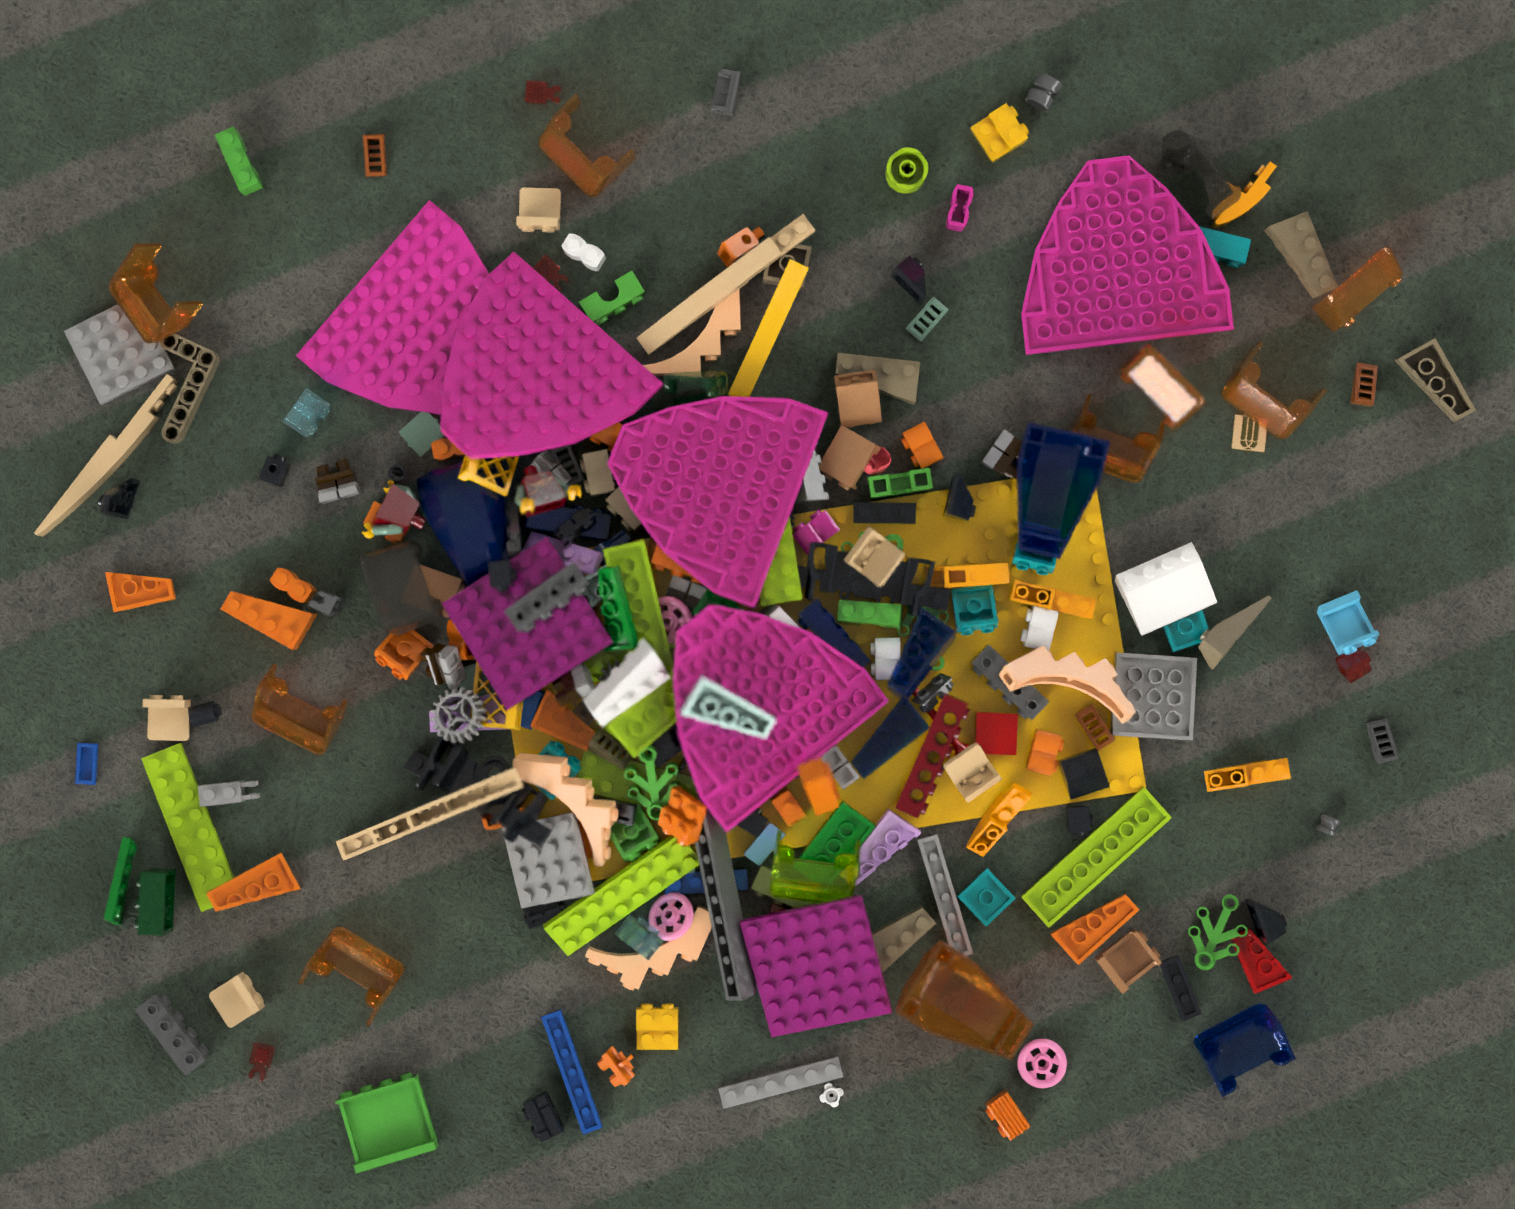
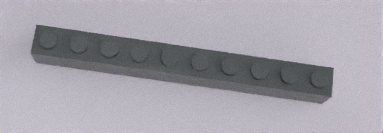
[694,794,757,1001]

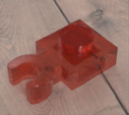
[525,80,562,105]
[532,254,569,291]
[249,1042,275,1081]

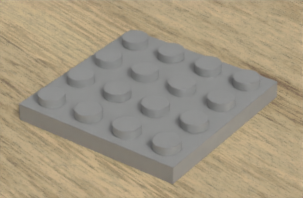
[64,294,176,405]
[1110,653,1197,740]
[502,812,595,908]

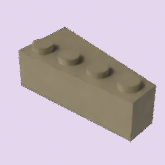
[1394,338,1476,422]
[835,353,920,405]
[872,905,936,973]

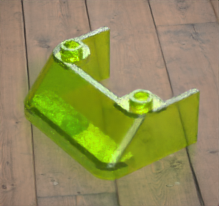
[769,830,861,903]

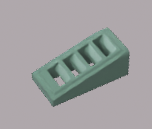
[906,296,949,342]

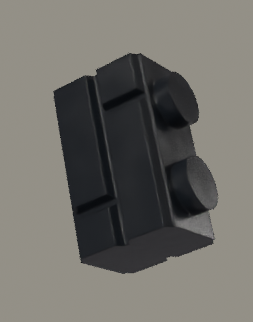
[522,1091,565,1142]

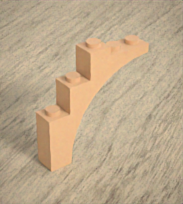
[643,290,741,387]
[999,645,1136,724]
[513,753,619,866]
[585,905,712,990]

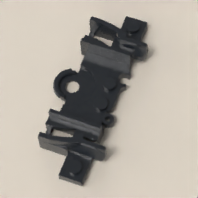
[798,541,950,617]
[403,736,552,848]

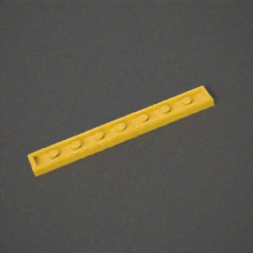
[727,259,809,397]

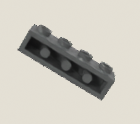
[504,562,590,633]
[970,645,1049,720]
[135,992,210,1076]

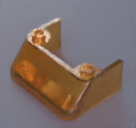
[538,93,636,198]
[109,243,203,344]
[1311,245,1403,332]
[1221,341,1327,439]
[1115,343,1206,431]
[1065,394,1166,483]
[251,664,348,755]
[298,927,404,1026]

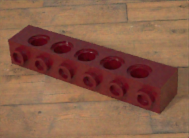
[895,693,970,818]

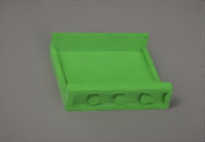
[335,1072,438,1173]

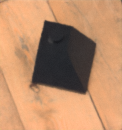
[891,256,926,305]
[943,473,976,521]
[1058,748,1110,800]
[1245,898,1287,944]

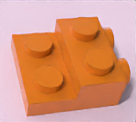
[374,620,434,681]
[658,785,707,846]

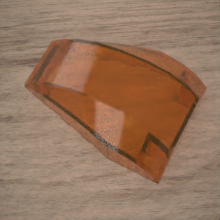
[895,940,1034,1060]

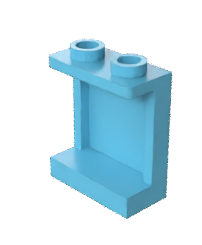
[1317,590,1379,655]

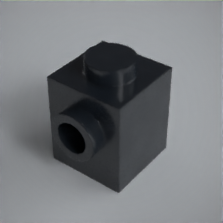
[259,454,291,487]
[488,560,518,592]
[1065,805,1093,836]
[737,808,768,838]

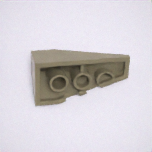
[1199,595,1271,670]

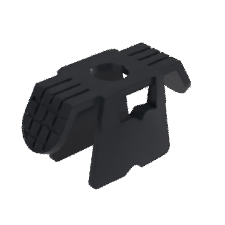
[647,723,687,773]

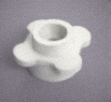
[820,1083,843,1107]

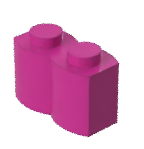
[946,184,973,232]
[793,509,840,555]

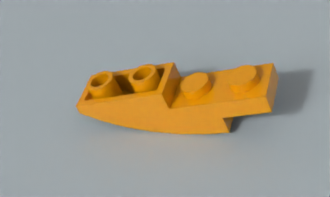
[1211,161,1277,228]
[924,562,1010,588]
[1010,580,1097,620]
[1204,758,1291,792]
[966,783,1032,857]

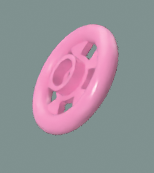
[658,596,692,644]
[648,892,694,941]
[1017,1039,1067,1088]

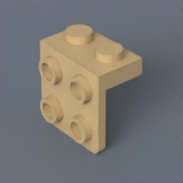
[516,188,561,233]
[844,526,905,587]
[143,695,191,741]
[944,743,1002,803]
[209,972,265,1028]

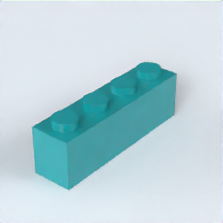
[1199,226,1251,268]

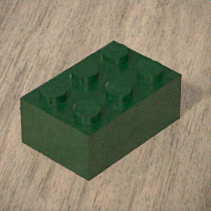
[135,868,176,936]

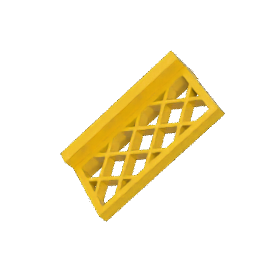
[458,454,519,497]
[470,661,524,731]

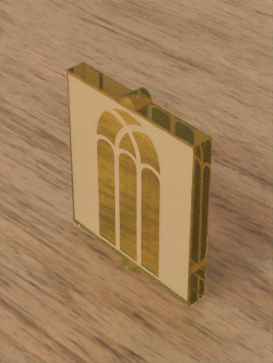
[1231,413,1269,453]

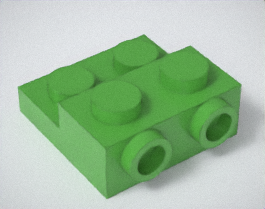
[610,803,662,863]

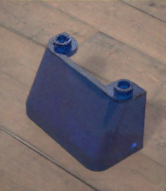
[1193,1004,1296,1097]

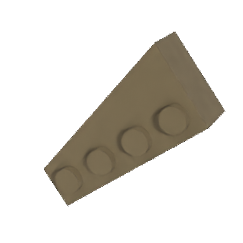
[1264,211,1338,299]

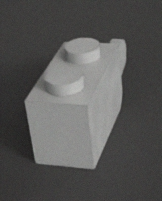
[198,780,260,807]

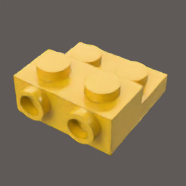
[970,103,1029,163]
[636,1003,678,1050]

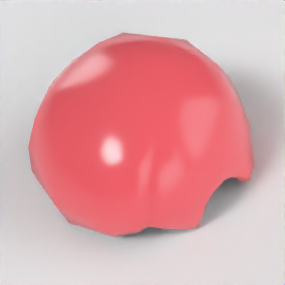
[863,447,892,476]

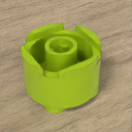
[886,147,928,194]

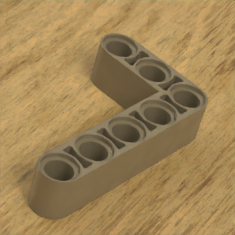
[159,331,220,444]

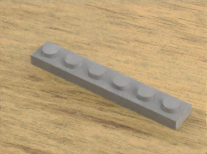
[917,834,973,959]
[718,1056,843,1109]

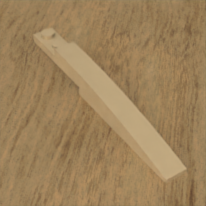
[636,214,816,355]
[34,374,178,537]
[336,768,523,861]

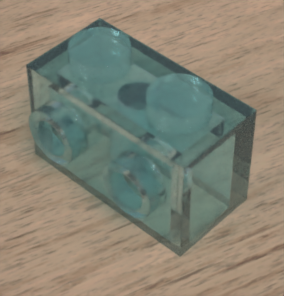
[283,388,330,437]
[615,915,664,961]

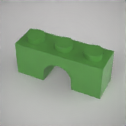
[215,126,263,196]
[579,271,646,326]
[867,468,933,499]
[837,600,903,629]

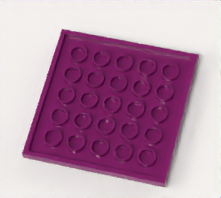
[442,537,614,710]
[740,894,892,1037]

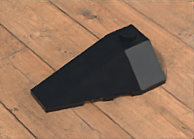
[98,478,140,519]

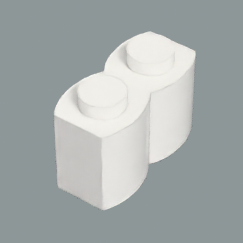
[562,234,606,271]
[1020,606,1058,651]
[870,638,901,680]

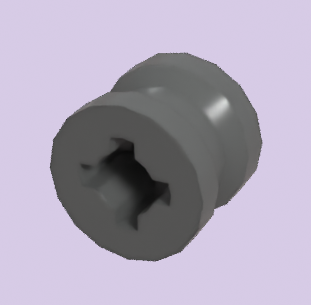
[1315,814,1341,837]

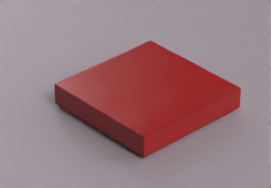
[975,712,1018,755]

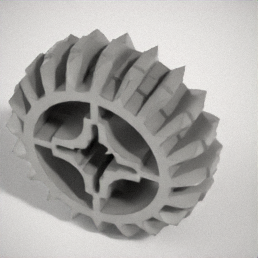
[430,687,487,743]

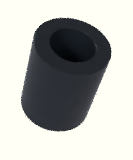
[188,701,222,727]

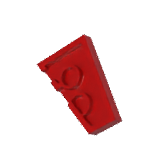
[1231,928,1293,994]

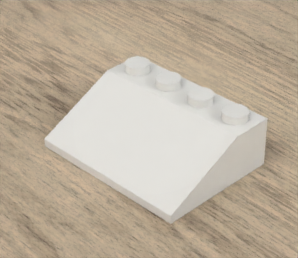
[1115,542,1217,636]

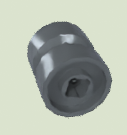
[1025,73,1062,112]

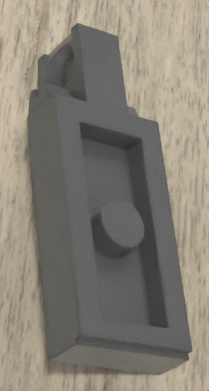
[506,500,522,556]

